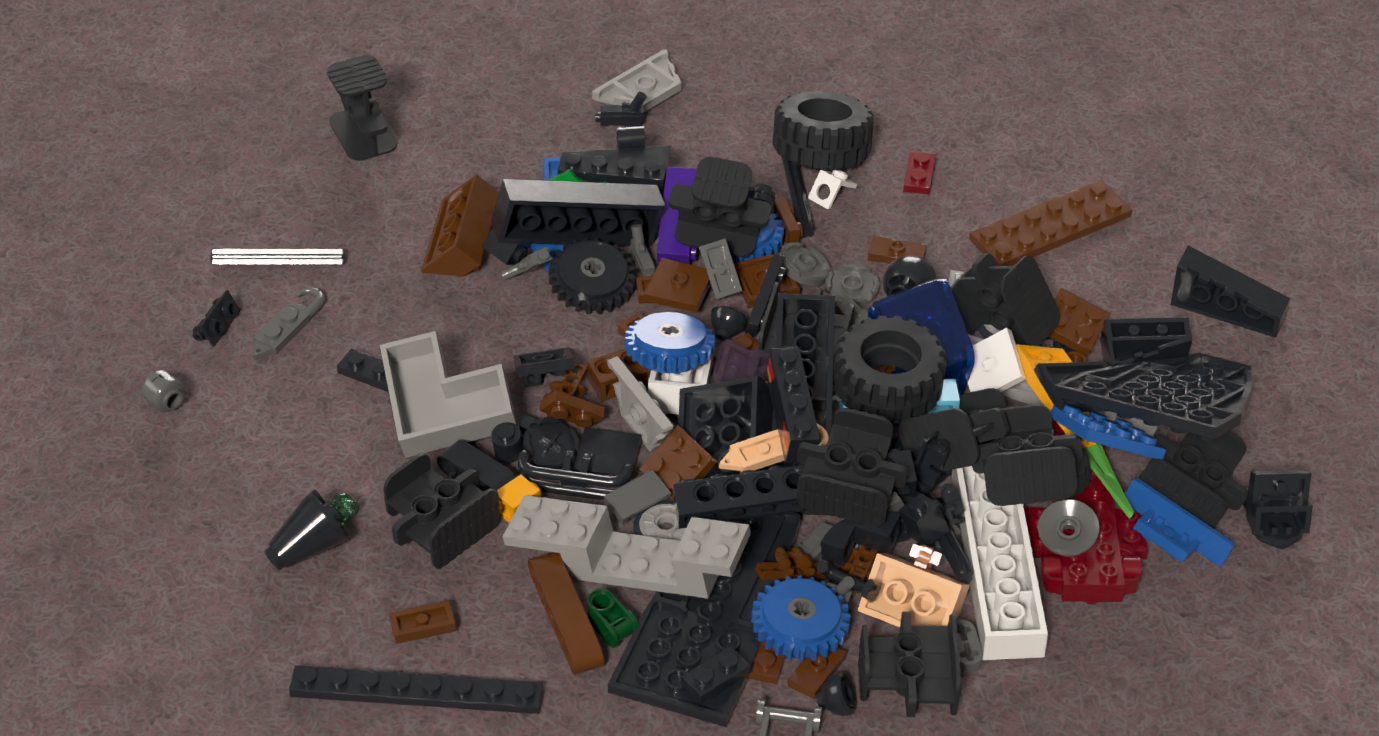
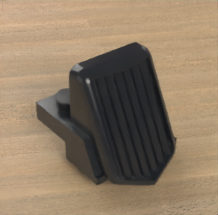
[1243,469,1313,550]

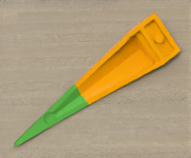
[1016,344,1134,519]

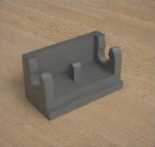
[699,239,742,299]
[603,469,671,529]

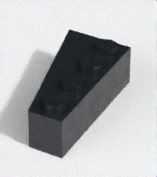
[558,145,671,199]
[1170,246,1290,338]

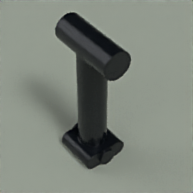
[817,561,881,603]

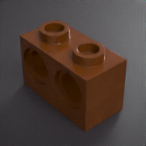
[587,349,651,402]

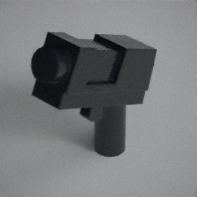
[595,91,647,127]

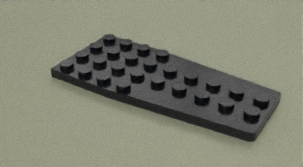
[607,495,800,727]

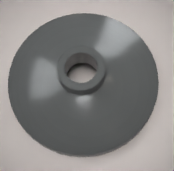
[1038,499,1099,556]

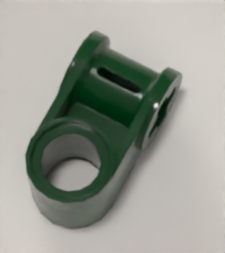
[587,589,640,648]

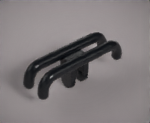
[517,450,633,500]

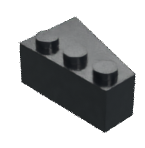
[1100,317,1192,367]

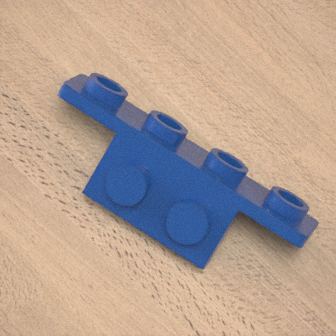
[1125,478,1235,567]

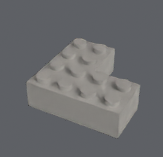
[380,331,517,458]

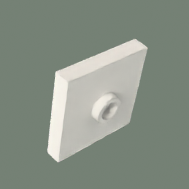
[959,328,1026,392]

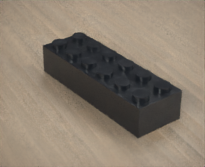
[491,179,665,247]

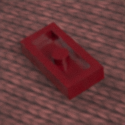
[903,151,936,195]

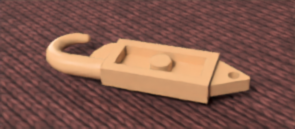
[719,424,829,472]

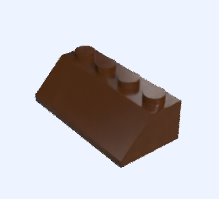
[421,174,499,277]

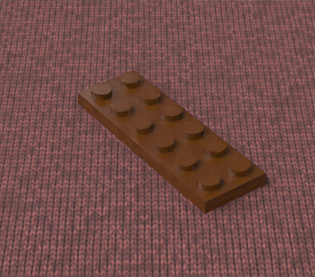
[969,179,1132,266]

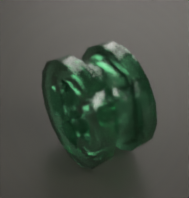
[330,493,359,523]

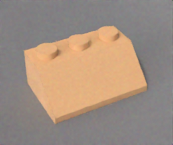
[857,553,970,627]

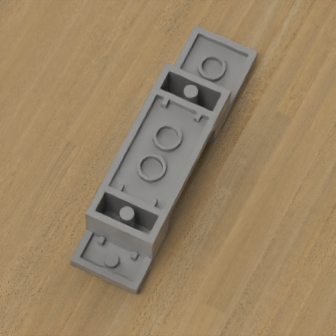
[503,495,751,599]

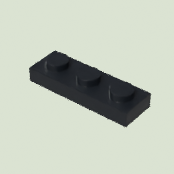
[745,253,786,337]

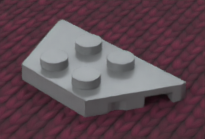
[592,49,681,112]
[607,356,673,452]

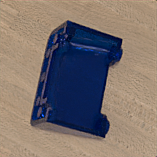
[868,278,975,395]

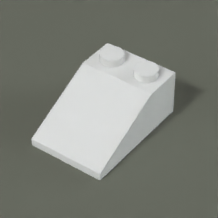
[648,354,714,415]

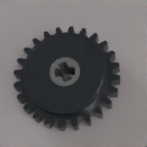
[548,238,636,314]

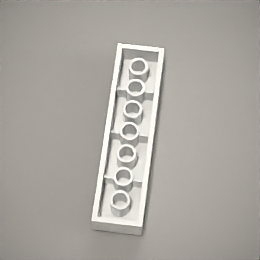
[952,466,1048,660]

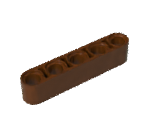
[528,552,604,675]

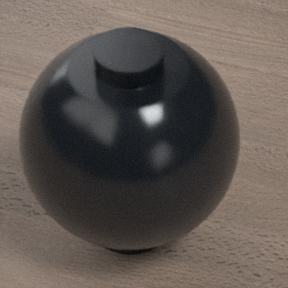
[883,255,938,310]

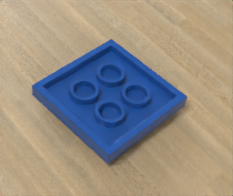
[1051,404,1166,460]

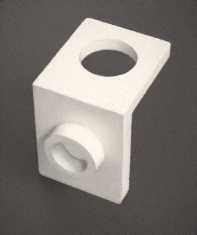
[808,170,857,209]

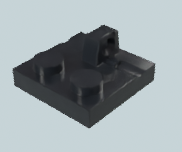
[513,347,575,387]

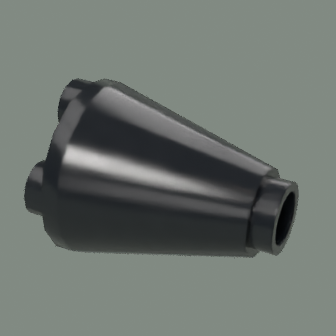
[264,489,352,570]

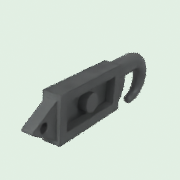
[253,287,325,360]

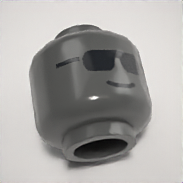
[142,370,185,412]

